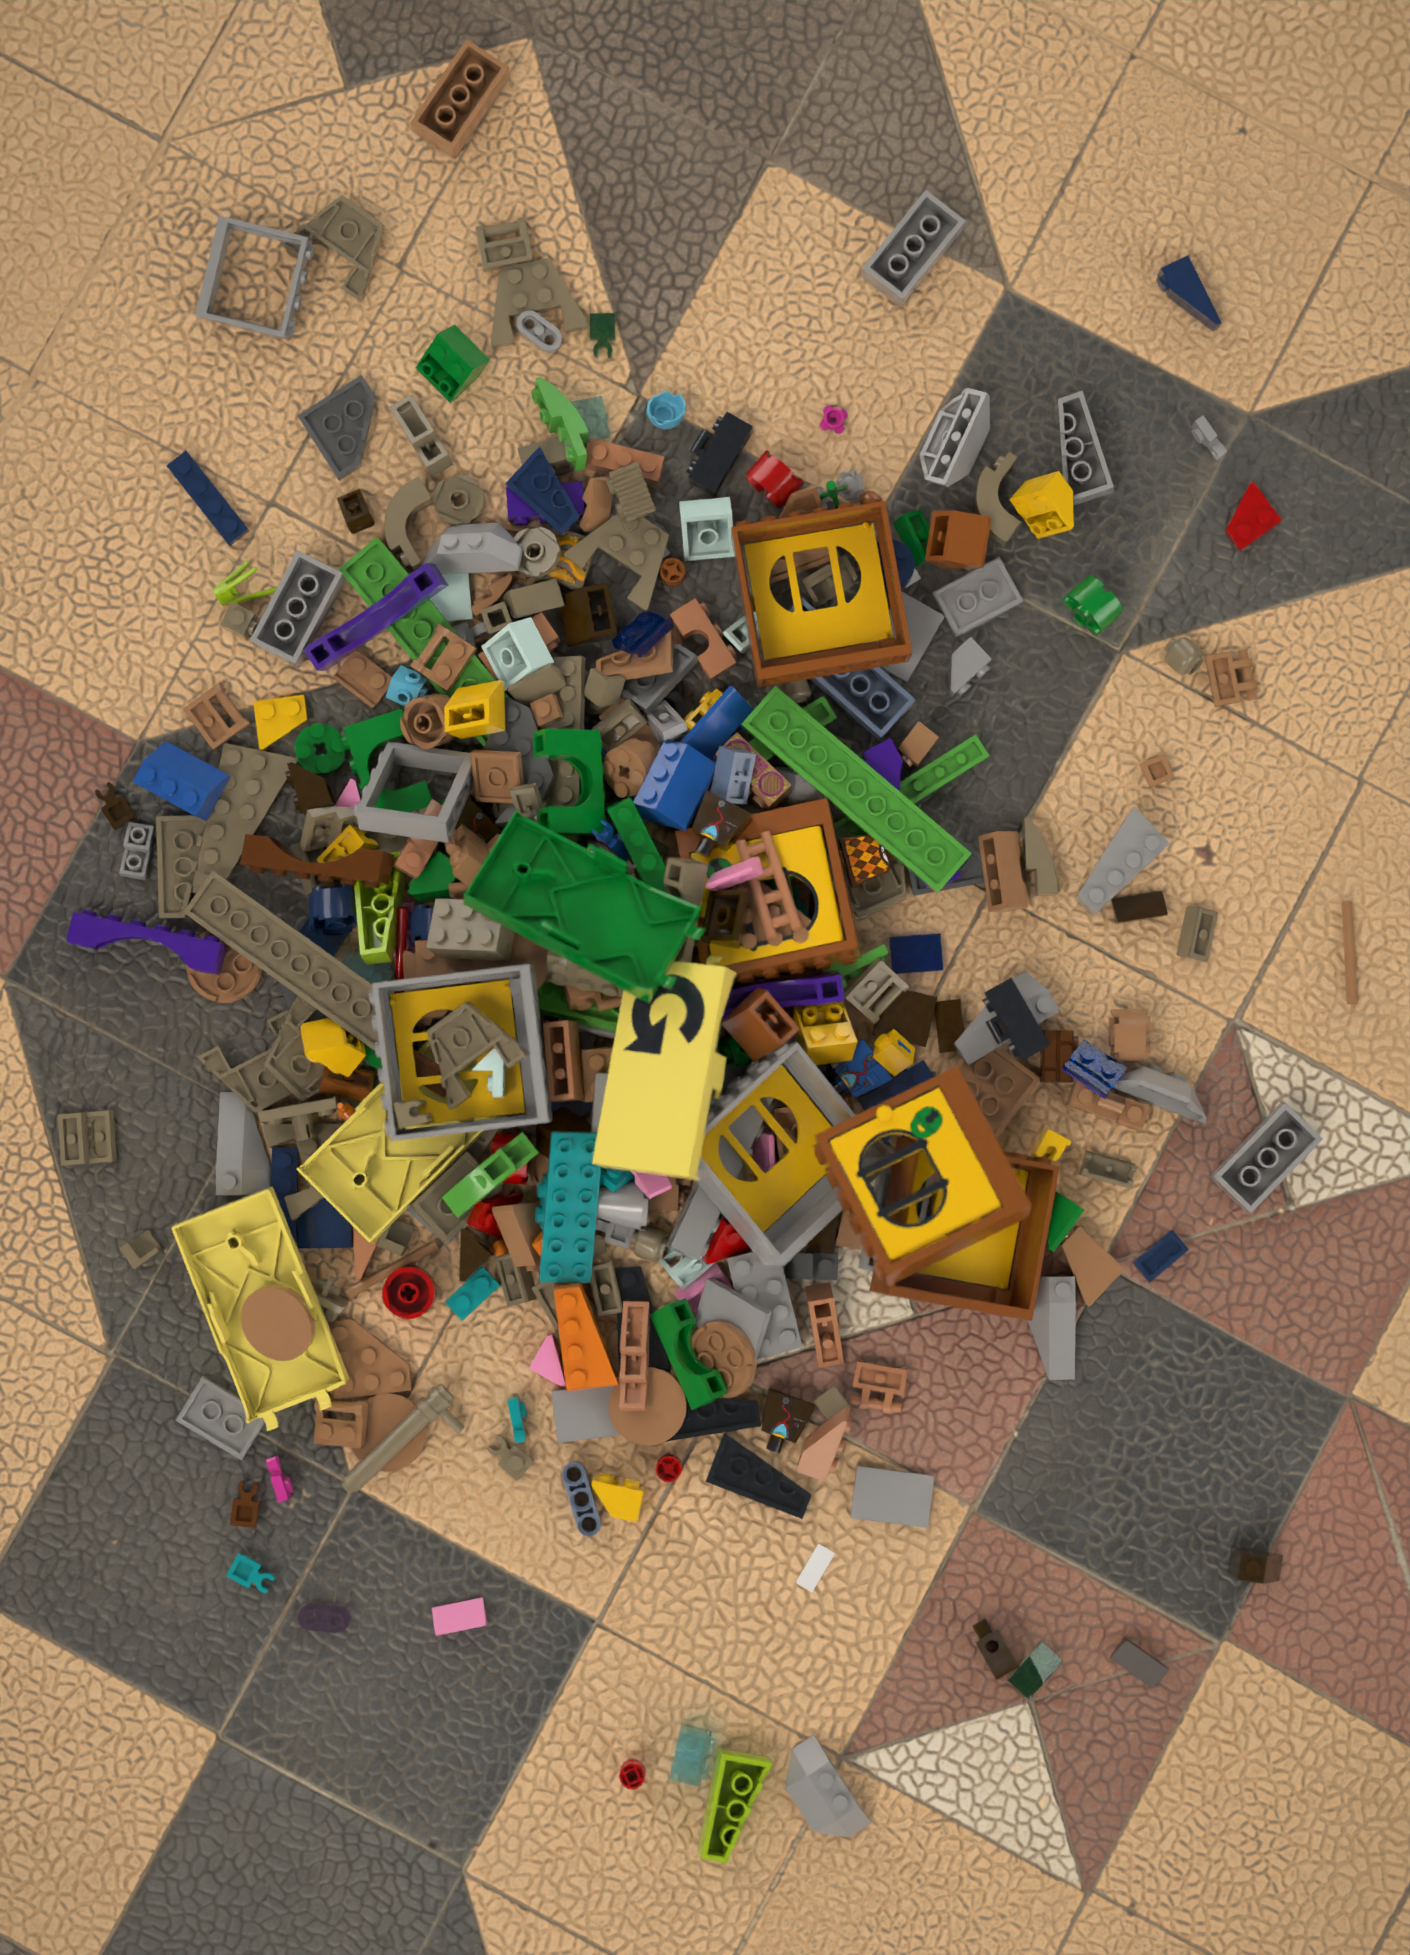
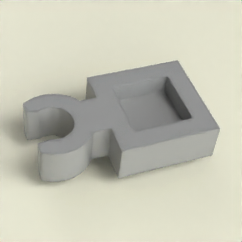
[1191,415,1227,461]

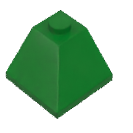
[1045,1191,1084,1252]

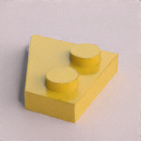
[684,688,723,734]
[253,695,308,751]

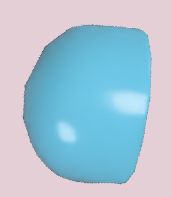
[646,391,686,430]

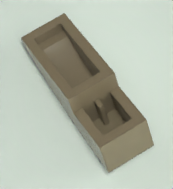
[390,395,453,477]
[1022,817,1058,896]

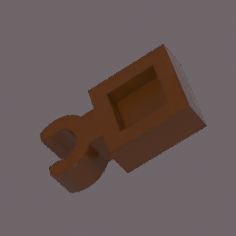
[230,1480,260,1528]

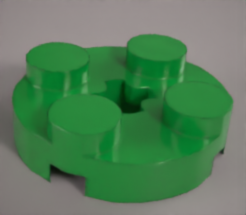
[294,723,345,775]

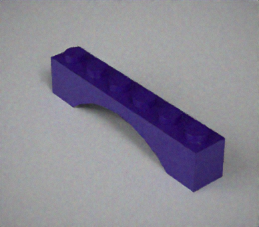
[303,563,449,671]
[863,738,962,891]
[66,909,227,976]
[721,970,845,1019]

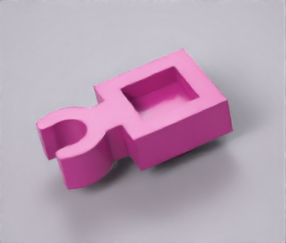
[266,1455,293,1503]

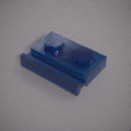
[612,611,674,658]
[889,933,943,974]
[1062,1039,1127,1099]

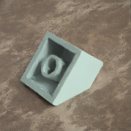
[679,497,734,561]
[481,617,554,691]

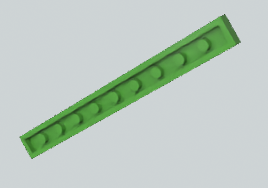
[766,734,990,891]

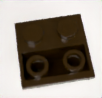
[561,583,618,647]
[285,762,336,816]

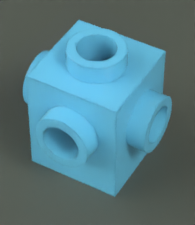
[386,665,429,707]

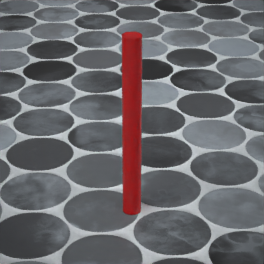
[394,907,408,994]

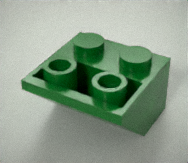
[415,325,490,403]
[407,851,461,903]

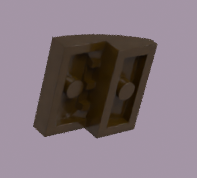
[872,986,937,1047]

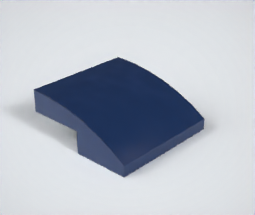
[298,1198,353,1249]

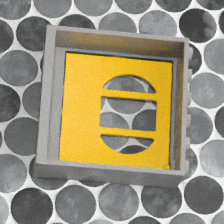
[369,964,553,1141]
[695,1042,888,1266]

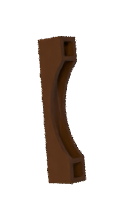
[240,834,394,889]

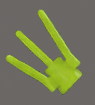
[212,560,277,606]

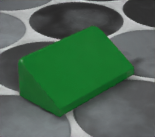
[893,509,930,567]

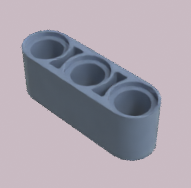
[562,1461,601,1537]

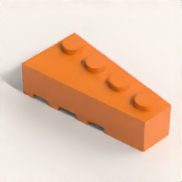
[554,1282,618,1391]

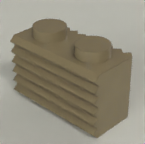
[606,462,656,523]

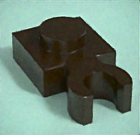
[95,782,137,831]

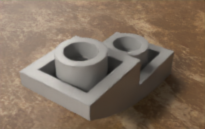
[119,822,154,880]

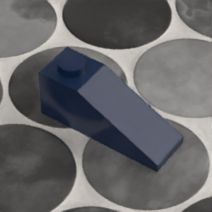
[1157,255,1222,332]

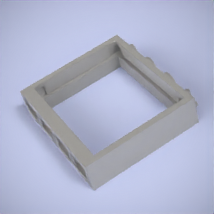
[196,215,314,341]
[354,742,474,843]

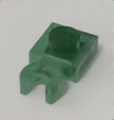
[590,313,616,358]

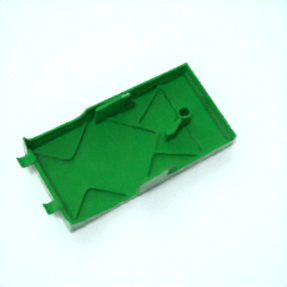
[464,809,705,1003]

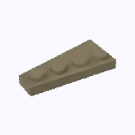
[156,816,206,919]

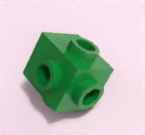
[718,1032,751,1067]

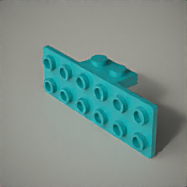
[535,1131,601,1283]

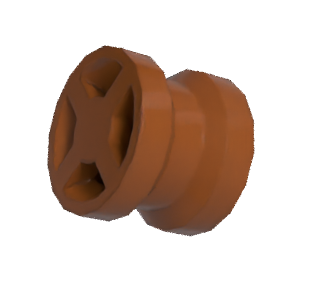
[660,558,685,587]

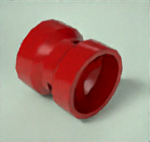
[656,1454,682,1483]
[619,1758,646,1790]

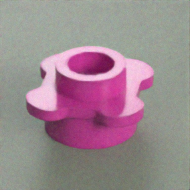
[820,406,848,434]

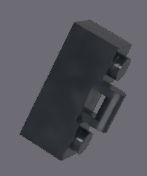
[687,412,753,497]
[982,977,1050,1061]

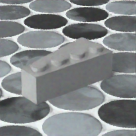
[1058,391,1114,506]
[1074,807,1170,916]

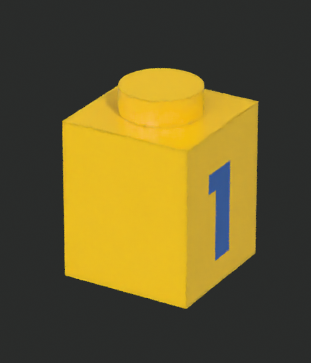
[873,1029,915,1076]

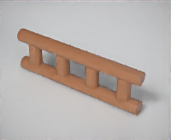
[736,831,802,939]

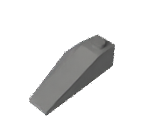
[954,971,1060,1066]
[216,1092,271,1195]
[1028,1276,1076,1380]

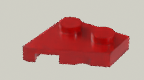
[1225,481,1282,552]
[466,1190,524,1239]
[702,1218,752,1264]

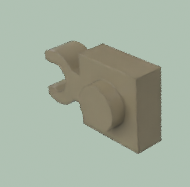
[487,1435,534,1481]

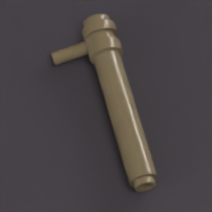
[341,1383,465,1494]

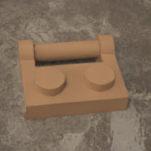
[410,623,477,692]
[183,683,251,751]
[314,1398,368,1449]

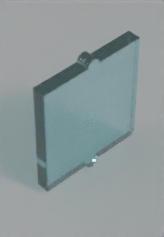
[571,396,610,442]

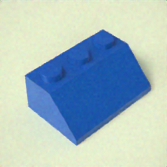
[680,685,754,763]
[633,739,716,831]
[133,741,231,821]

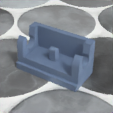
[711,746,756,804]

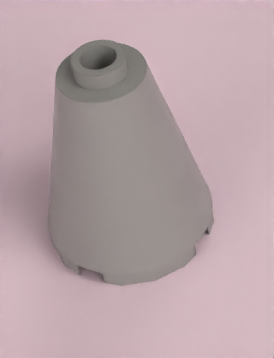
[596,1180,648,1231]

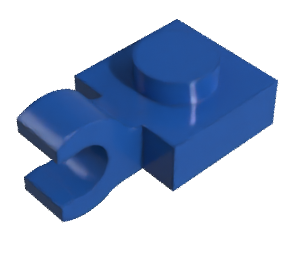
[591,819,631,862]

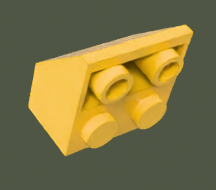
[1009,471,1074,539]
[444,680,505,739]
[793,1001,857,1065]
[300,1018,366,1077]
[591,1473,645,1523]

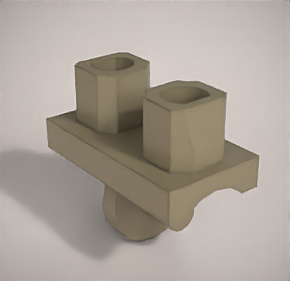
[311,1276,350,1322]

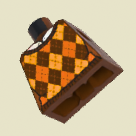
[839,835,896,888]

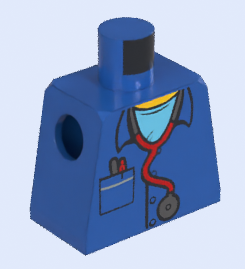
[831,1039,892,1098]

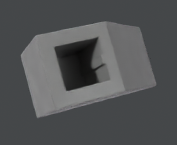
[949,637,992,697]

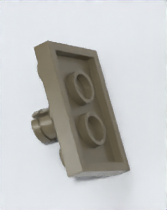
[258,1096,342,1141]
[410,1151,501,1243]

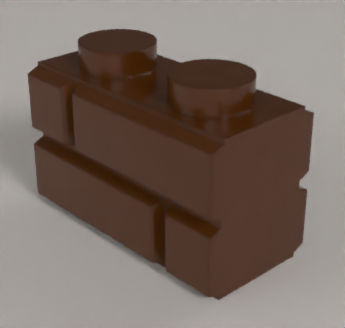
[1040,1030,1078,1083]

